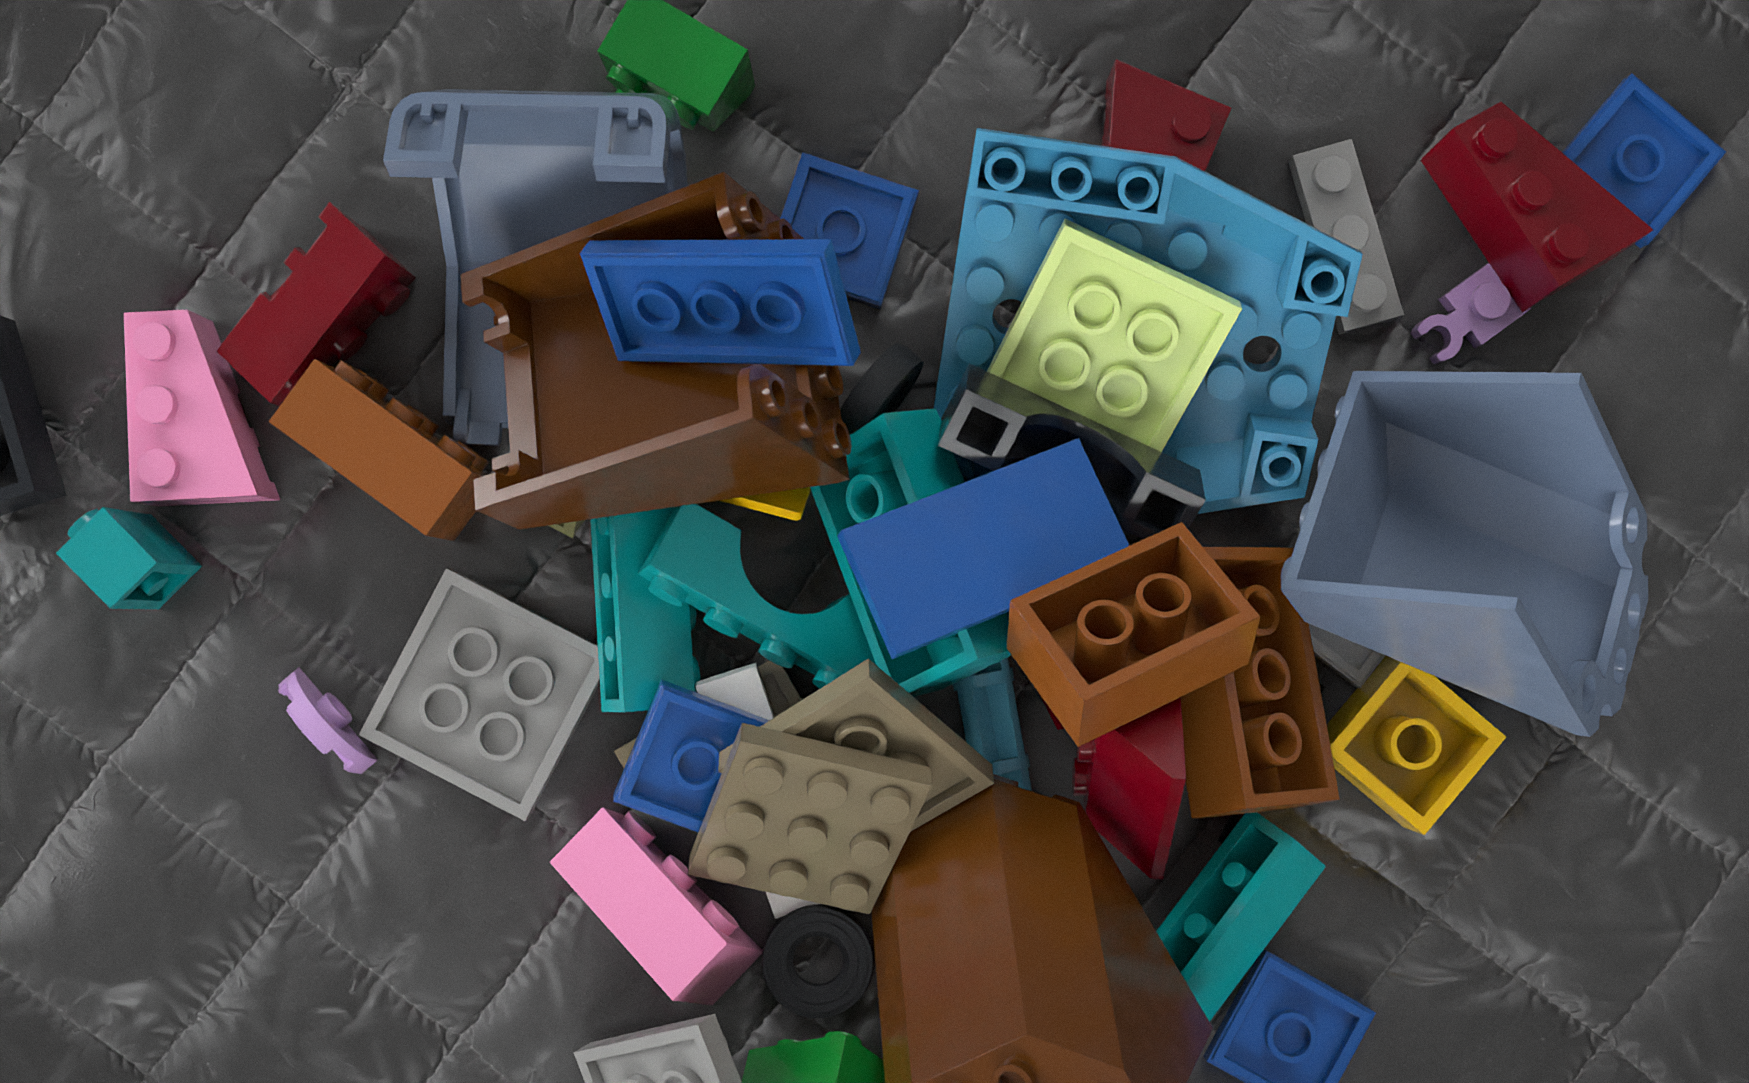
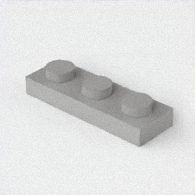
[1288,139,1404,335]

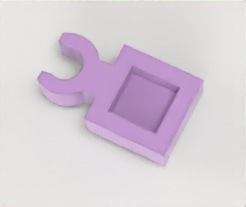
[1411,263,1531,364]

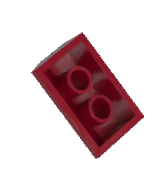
[1072,697,1186,879]

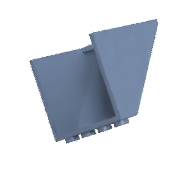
[1280,371,1648,737]

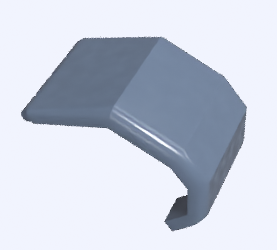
[383,89,688,446]

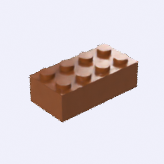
[1181,547,1340,818]

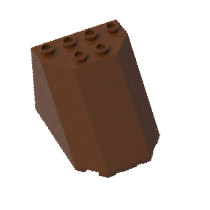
[871,774,1213,1083]

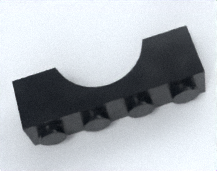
[938,363,1206,539]

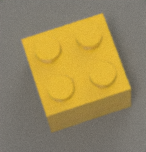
[1327,655,1506,835]

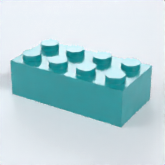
[810,408,1011,697]

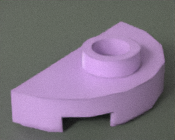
[278,667,378,774]

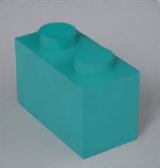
[56,507,202,610]

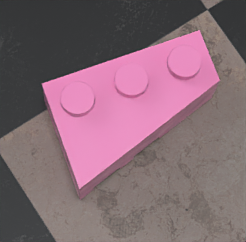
[124,309,280,506]
[550,807,763,1005]

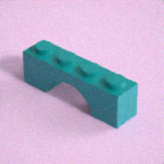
[637,504,876,689]

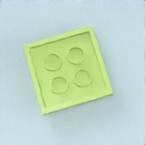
[987,219,1242,452]

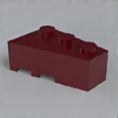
[1102,59,1232,171]
[1420,102,1653,313]
[216,202,416,406]

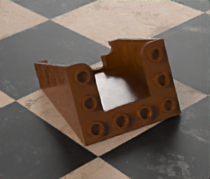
[461,172,852,530]

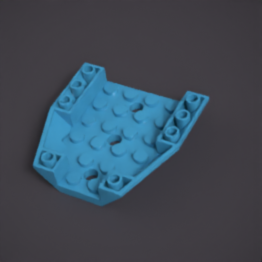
[933,128,1363,514]

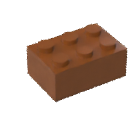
[269,359,489,541]
[1006,522,1260,747]

